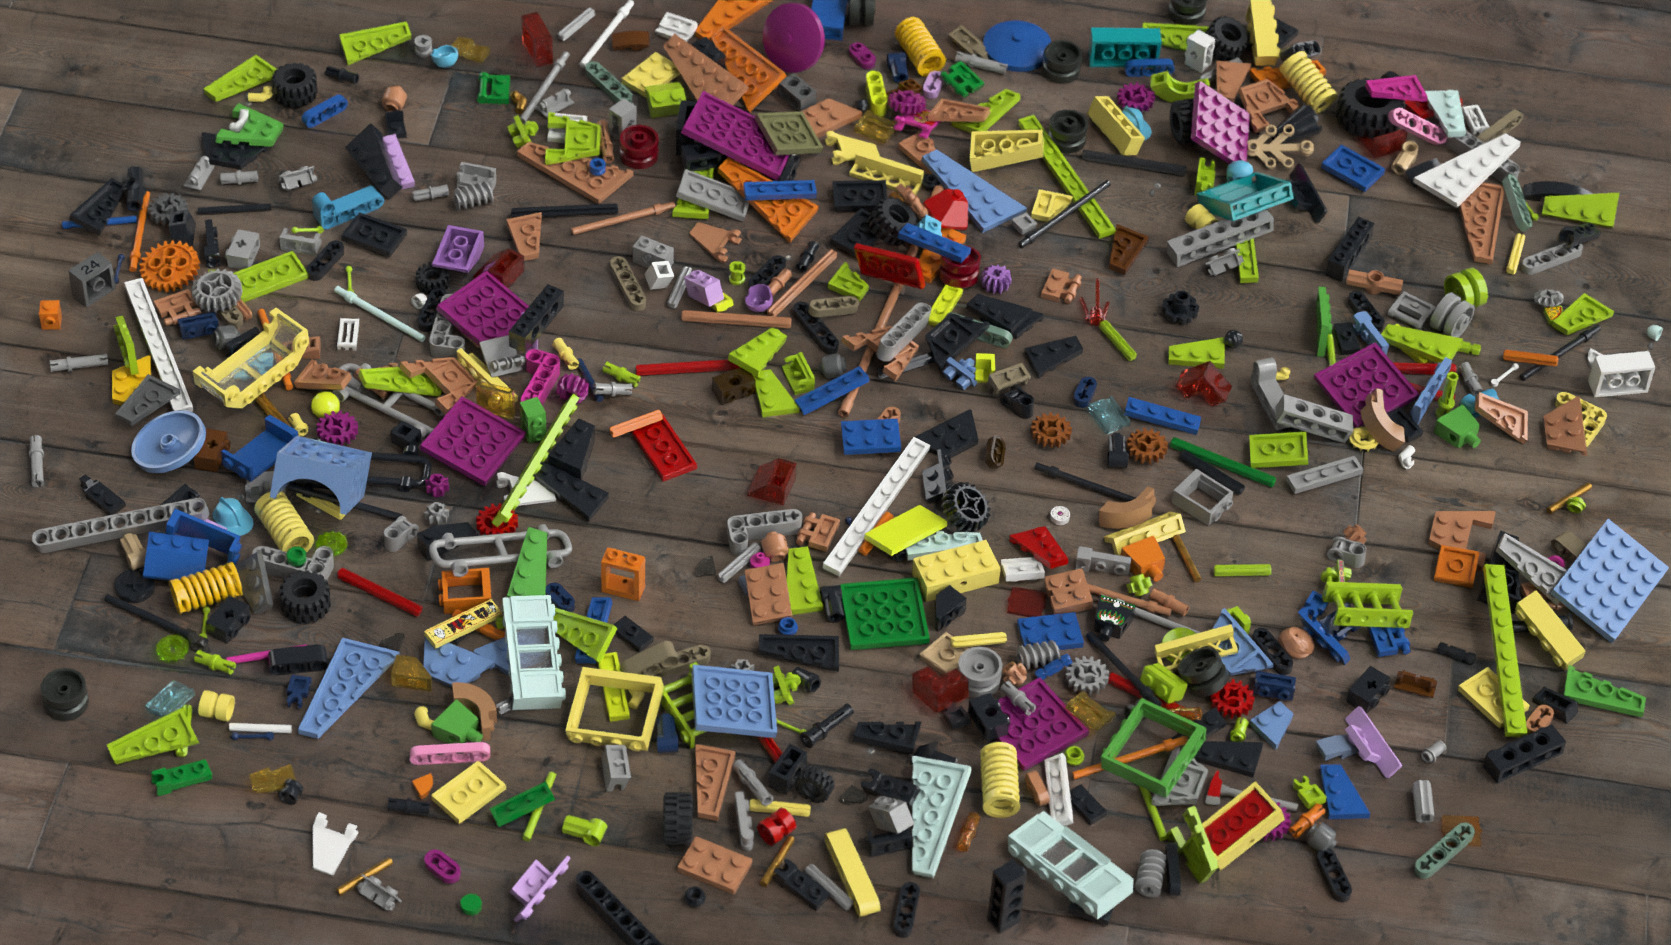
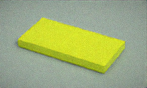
[864,505,947,556]

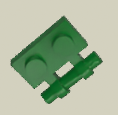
[940,61,985,98]

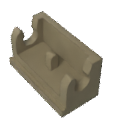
[986,363,1031,396]

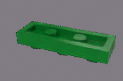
[489,781,555,827]

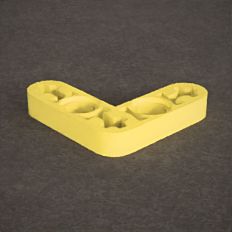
[1555,392,1607,447]

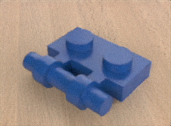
[1367,627,1411,657]

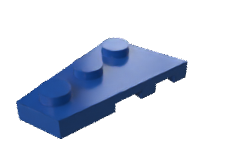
[1298,607,1351,665]

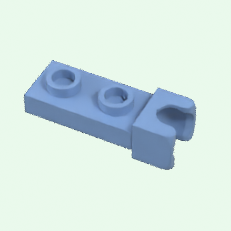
[1353,311,1389,355]

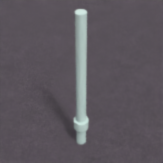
[334,286,425,342]

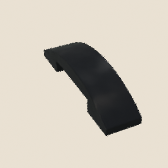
[1523,181,1593,202]

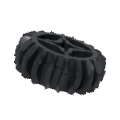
[941,482,991,532]

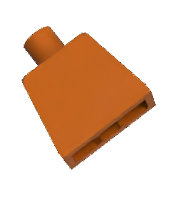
[1120,535,1165,582]

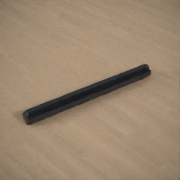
[1082,150,1187,176]
[511,203,619,218]

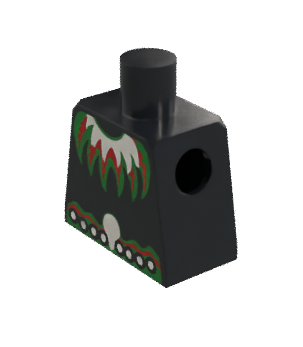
[1094,595,1136,642]

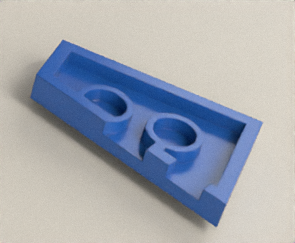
[1320,764,1370,819]

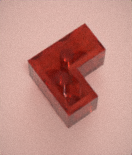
[1175,361,1232,407]
[912,666,969,713]

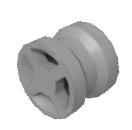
[414,35,432,57]

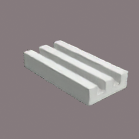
[1462,105,1489,135]
[337,318,359,350]

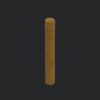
[1546,482,1592,514]
[1173,534,1202,582]
[760,836,795,887]
[336,857,393,896]

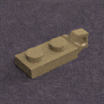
[948,25,989,59]

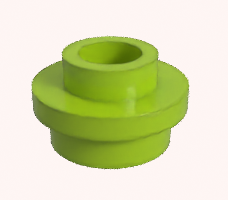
[1567,496,1586,513]
[1064,746,1084,766]

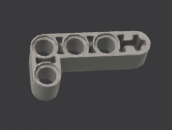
[429,294,465,359]
[1251,357,1289,430]
[727,509,802,556]
[252,546,334,580]

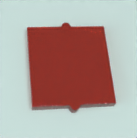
[1007,586,1046,617]

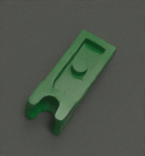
[151,759,212,796]

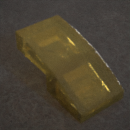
[451,37,491,63]
[249,764,297,793]

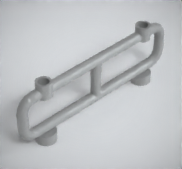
[332,363,445,440]
[429,524,572,577]

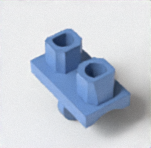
[943,357,978,390]

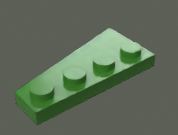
[1316,286,1332,357]
[506,527,547,598]
[1563,665,1646,717]

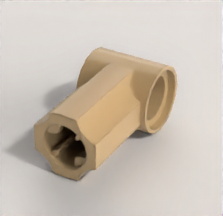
[1391,141,1418,176]
[120,533,147,571]

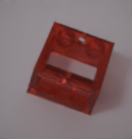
[521,11,553,68]

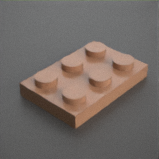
[745,563,793,626]
[677,836,752,895]

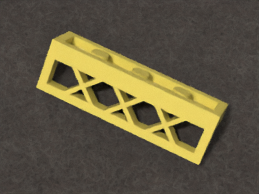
[849,150,924,195]
[457,348,518,409]
[1104,512,1186,556]
[1154,624,1238,671]

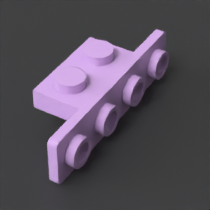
[1345,706,1402,778]
[509,855,571,922]

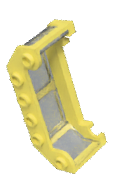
[193,308,309,408]

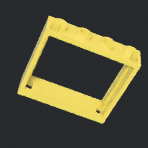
[565,667,664,751]

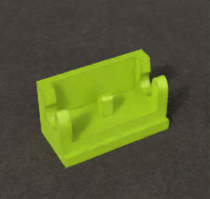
[1194,157,1216,196]
[782,352,815,395]

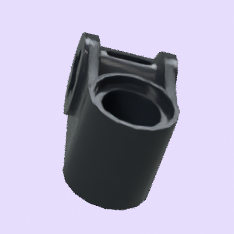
[999,385,1034,419]

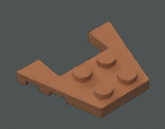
[1239,79,1299,133]
[841,326,919,381]
[399,357,478,415]
[1428,511,1496,571]

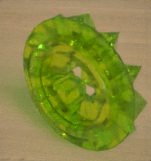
[316,529,348,556]
[156,635,189,663]

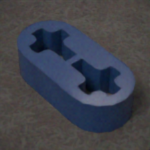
[1073,377,1097,408]
[545,583,575,612]

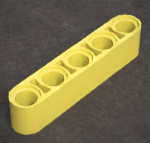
[824,828,880,917]

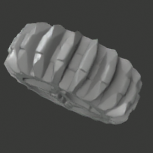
[191,269,242,313]

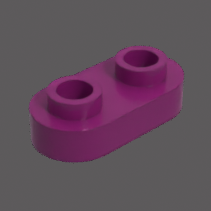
[849,42,876,69]
[424,850,461,884]

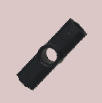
[123,166,147,212]

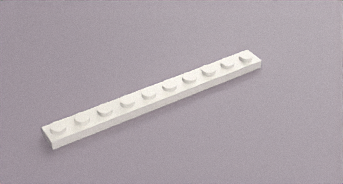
[124,278,193,412]
[822,437,930,577]

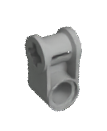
[384,516,419,552]
[1327,536,1367,568]

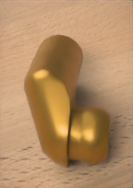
[510,91,527,115]

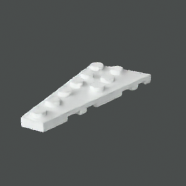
[1414,134,1520,208]

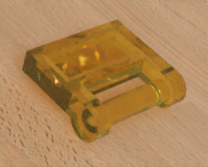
[854,110,898,144]
[1065,691,1116,731]

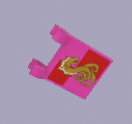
[894,109,942,139]

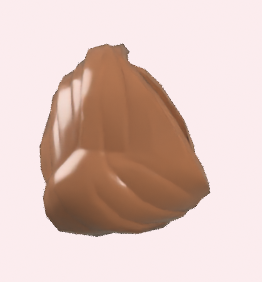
[1278,627,1314,659]

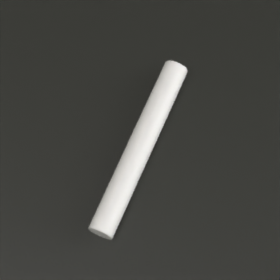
[229,723,292,733]

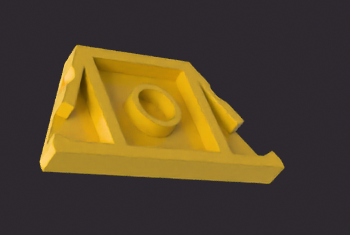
[112,355,151,406]

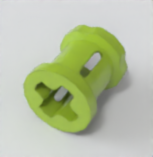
[729,261,745,286]

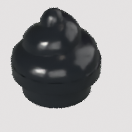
[1224,330,1243,348]

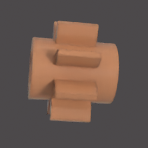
[1343,524,1367,544]
[1002,662,1027,687]

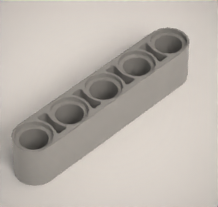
[1446,131,1520,182]
[876,303,932,361]

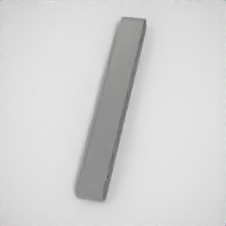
[32,498,209,553]

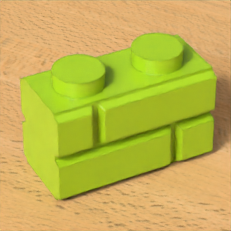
[1140,663,1188,704]

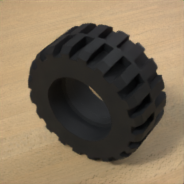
[1336,78,1405,140]

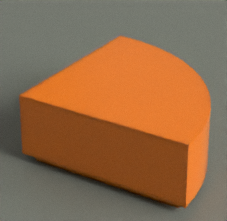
[412,773,433,800]

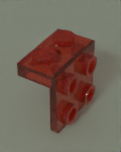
[1357,129,1408,158]

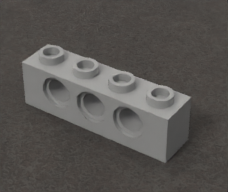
[1276,394,1353,443]

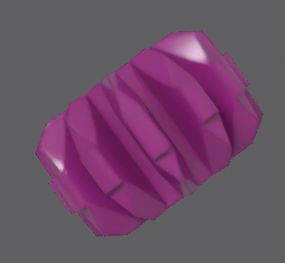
[556,373,589,403]

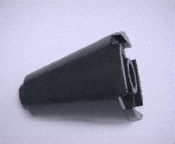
[1271,103,1322,144]

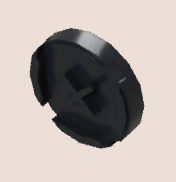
[115,569,155,603]

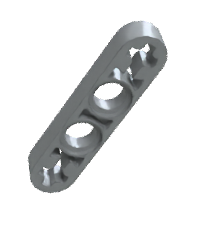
[1521,242,1583,275]

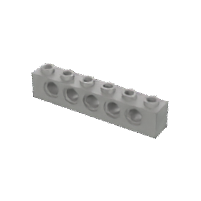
[1167,209,1274,267]

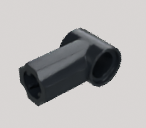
[1107,433,1128,468]
[820,585,844,623]

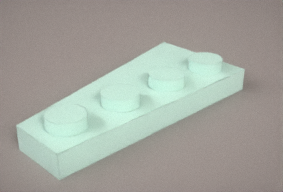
[1425,90,1466,137]
[905,531,983,560]

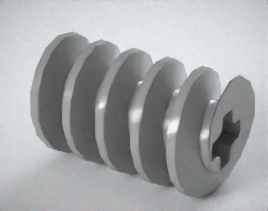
[454,181,494,211]
[1016,640,1061,670]
[1135,850,1167,898]

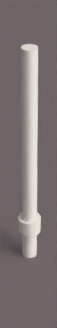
[579,0,634,68]

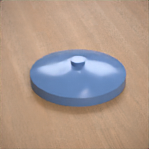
[131,410,206,473]

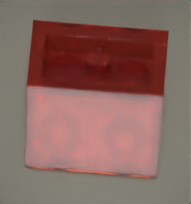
[473,248,524,288]
[747,458,797,505]

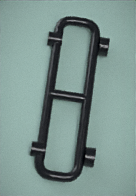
[311,438,432,492]

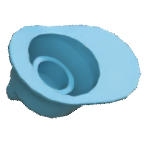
[1122,106,1151,141]
[213,497,254,536]

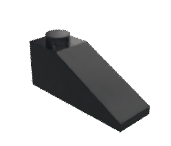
[417,522,478,561]

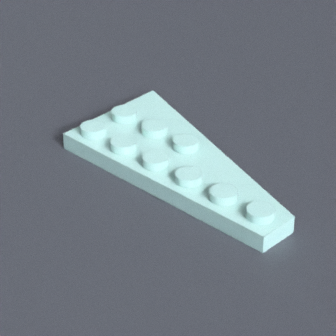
[912,756,972,878]

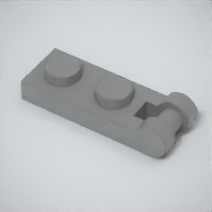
[735,792,754,851]

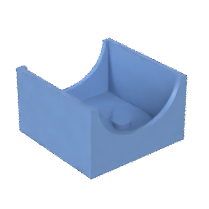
[270,436,372,515]

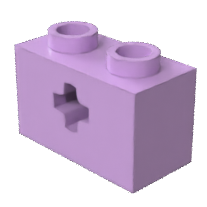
[684,270,724,307]

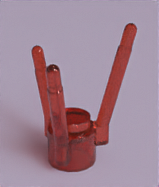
[1080,278,1110,326]

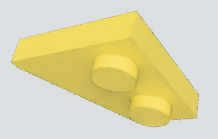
[1031,189,1073,222]

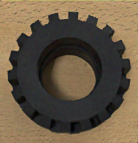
[1205,16,1250,62]
[272,62,318,108]
[1170,98,1195,145]
[868,197,918,246]
[279,570,331,624]
[663,792,693,845]

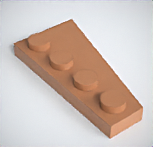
[696,744,736,821]

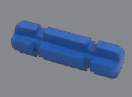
[1035,654,1073,680]

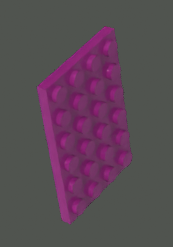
[681,91,790,180]

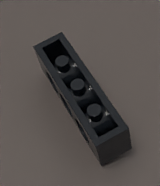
[1325,216,1375,282]
[509,284,564,353]
[1483,725,1567,784]
[987,859,1026,934]

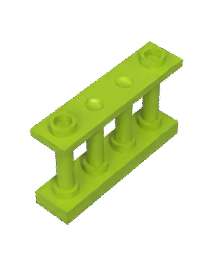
[1322,582,1414,628]
[652,662,728,749]

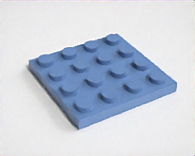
[691,665,777,738]

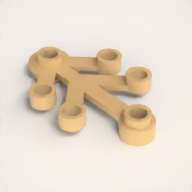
[1247,124,1314,170]

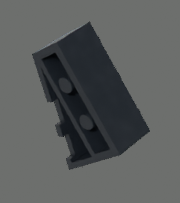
[548,418,595,480]

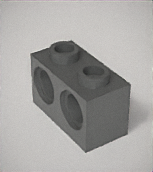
[778,73,817,112]

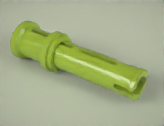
[1435,372,1459,419]

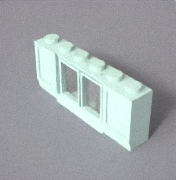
[501,595,566,710]
[1008,811,1133,919]

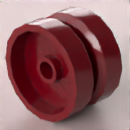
[620,125,659,170]
[939,245,981,288]

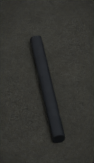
[198,203,271,215]

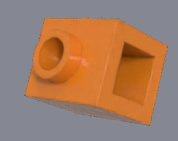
[39,300,62,330]

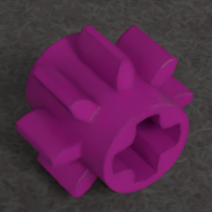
[425,474,449,497]

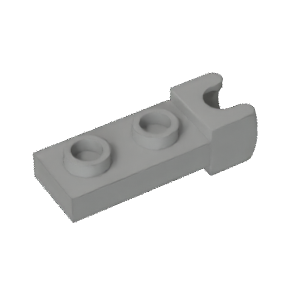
[1075,546,1131,576]

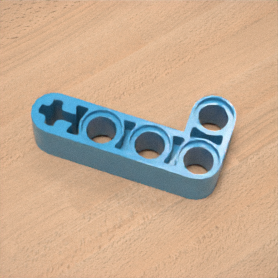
[312,186,384,229]

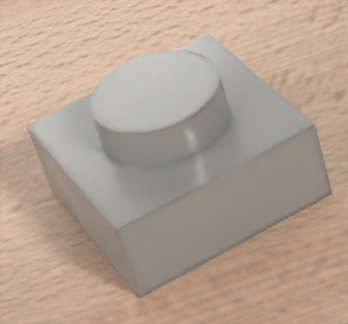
[1011,213,1037,235]

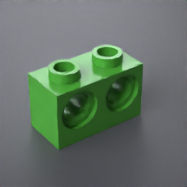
[520,397,546,443]

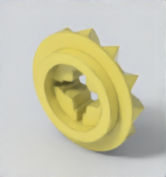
[1349,427,1379,452]

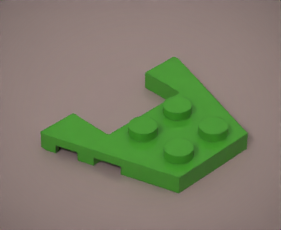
[216,103,284,147]

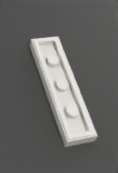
[1044,753,1073,826]

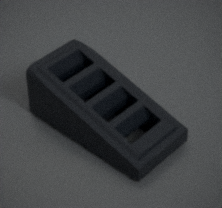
[1532,686,1578,723]

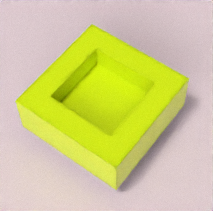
[710,293,734,312]

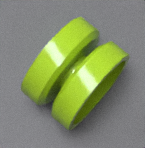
[1444,267,1488,308]

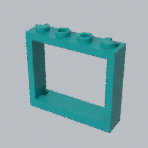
[1197,172,1294,221]

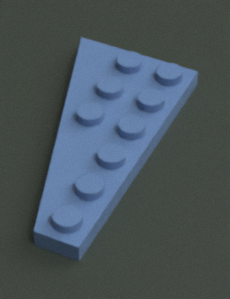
[921,150,1027,233]
[298,638,400,739]

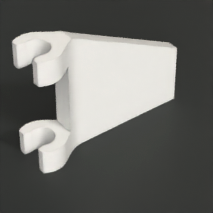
[496,472,556,506]
[313,812,358,876]

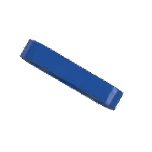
[1124,59,1175,77]
[301,94,348,128]

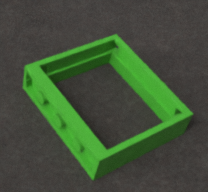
[1100,698,1206,798]

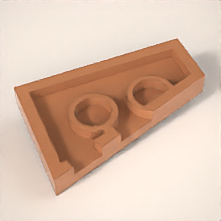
[1216,61,1251,103]
[928,99,990,122]

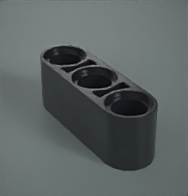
[1280,40,1321,62]
[268,644,328,676]

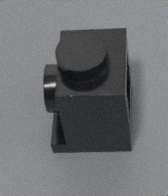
[390,421,422,449]

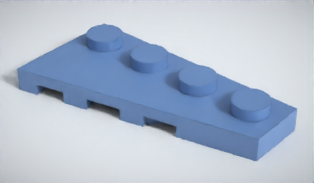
[1410,357,1452,425]

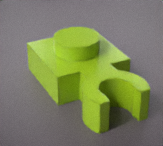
[1293,775,1326,809]

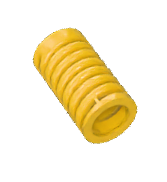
[894,17,946,77]
[169,562,243,615]

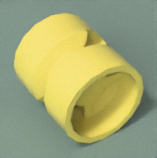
[1185,204,1219,230]
[199,690,235,722]

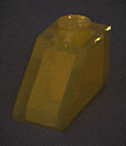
[391,655,432,692]

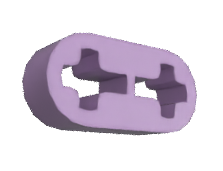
[923,71,944,99]

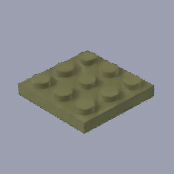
[755,111,823,155]

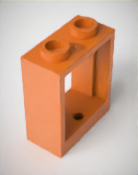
[601,547,645,601]
[438,568,491,614]

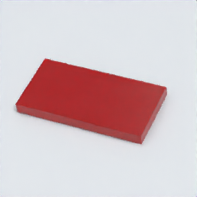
[854,243,926,290]
[630,414,697,482]

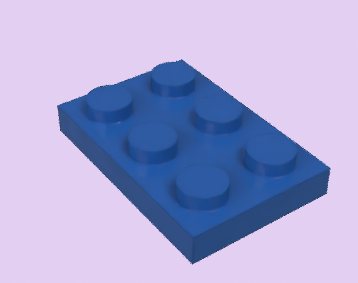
[1321,144,1385,192]
[841,418,901,455]
[1017,612,1084,650]

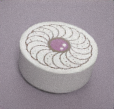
[1050,506,1070,525]

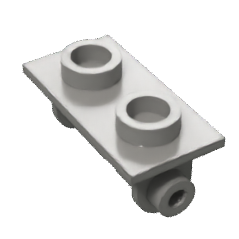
[536,89,574,118]
[184,156,215,191]
[278,166,317,191]
[1205,248,1244,276]
[357,874,401,910]

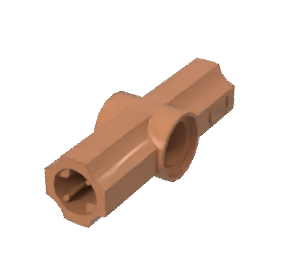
[1346,269,1403,295]

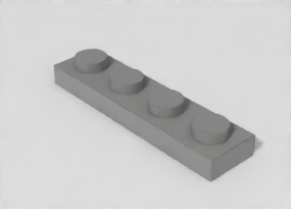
[1286,456,1363,494]

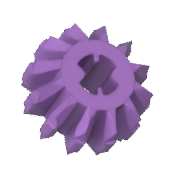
[980,264,1012,294]

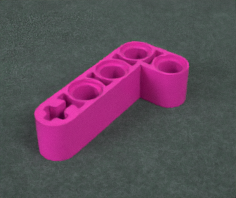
[521,349,560,405]

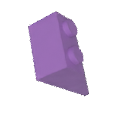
[432,225,484,273]

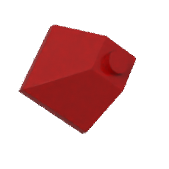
[923,189,968,230]

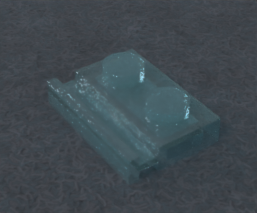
[1088,396,1130,435]
[145,680,195,717]

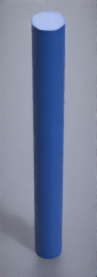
[62,216,137,229]

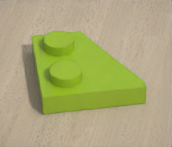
[828,262,869,302]

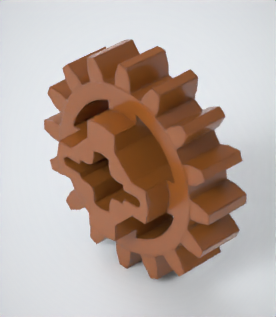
[1030,412,1072,449]
[1126,428,1168,464]

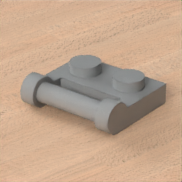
[1387,291,1436,330]

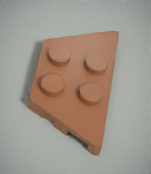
[802,98,862,138]
[1544,396,1588,456]

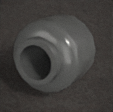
[212,325,241,350]
[818,353,847,379]
[1305,822,1337,852]

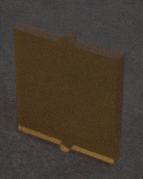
[1441,815,1482,847]

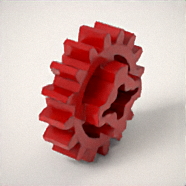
[476,503,518,535]
[1210,679,1255,719]

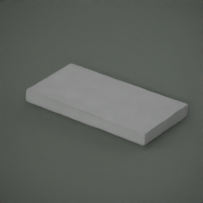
[676,169,749,222]

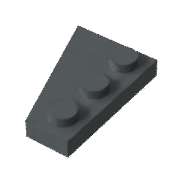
[115,374,181,426]
[235,552,273,614]

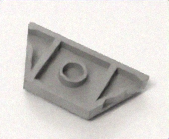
[1152,746,1208,806]

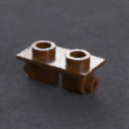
[1394,670,1438,698]

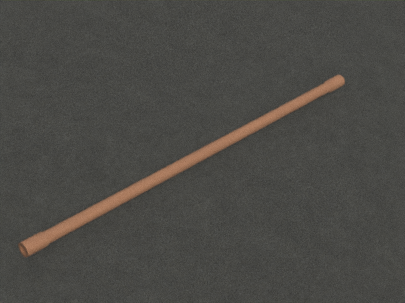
[838,185,944,418]

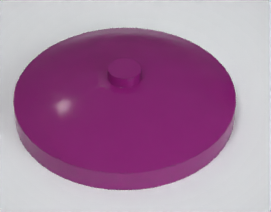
[763,3,824,73]

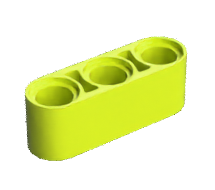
[865,71,887,118]

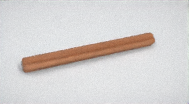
[767,249,837,316]
[681,310,792,329]

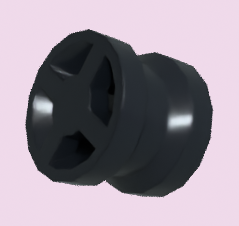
[278,779,304,805]

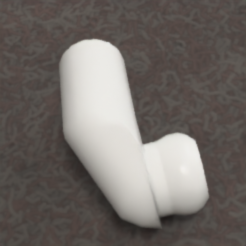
[229,109,249,133]
[1398,445,1415,469]

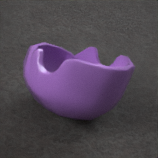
[745,284,773,312]

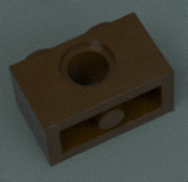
[712,367,756,405]

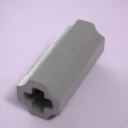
[1413,780,1434,823]

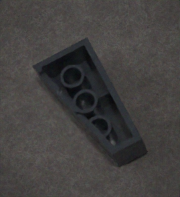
[345,123,403,199]
[1477,531,1521,615]

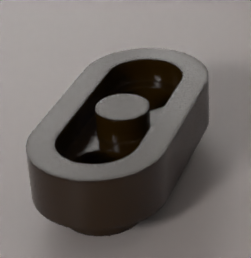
[985,435,1006,470]

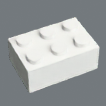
[1588,351,1655,398]

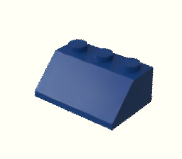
[143,532,209,581]

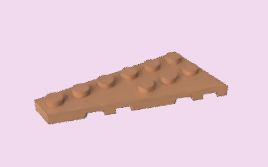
[663,34,749,105]
[517,142,633,204]
[1458,182,1504,265]

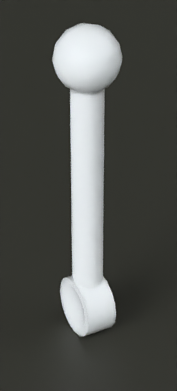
[1491,363,1519,387]

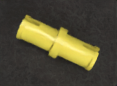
[552,338,579,370]

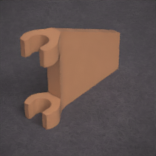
[690,222,742,263]

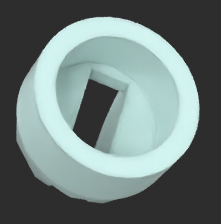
[1647,325,1663,341]

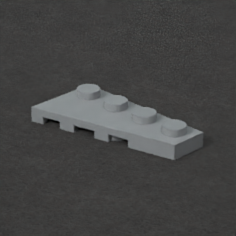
[1496,533,1567,605]

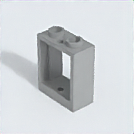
[1172,469,1233,526]

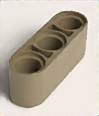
[1551,530,1586,566]
[620,641,679,676]

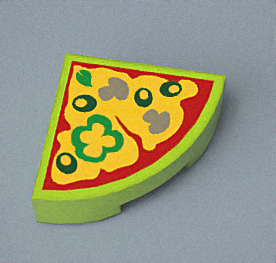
[1543,306,1563,325]

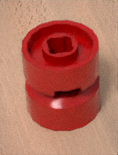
[757,807,797,846]

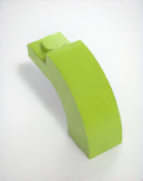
[1150,71,1210,103]

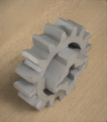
[1065,656,1109,696]

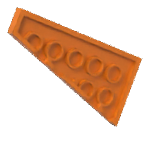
[695,0,773,41]
[711,26,787,112]
[718,157,819,243]

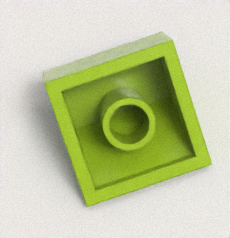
[644,82,686,118]

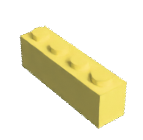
[1087,96,1145,156]
[1515,590,1586,670]

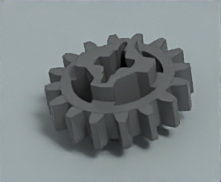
[148,193,188,226]

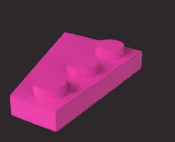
[1365,75,1428,102]

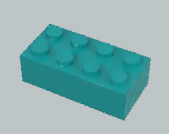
[1088,27,1162,68]

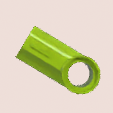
[562,815,607,846]

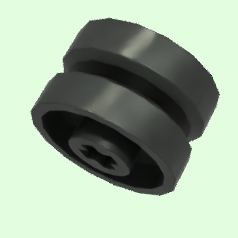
[848,0,875,26]
[1168,0,1207,25]
[1042,40,1082,83]
[1048,109,1088,154]
[1178,647,1229,697]
[40,668,89,721]

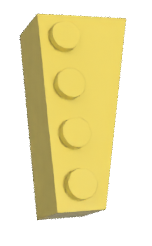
[1245,0,1280,66]
[970,130,1044,172]

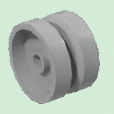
[1430,292,1475,337]
[957,647,1003,698]

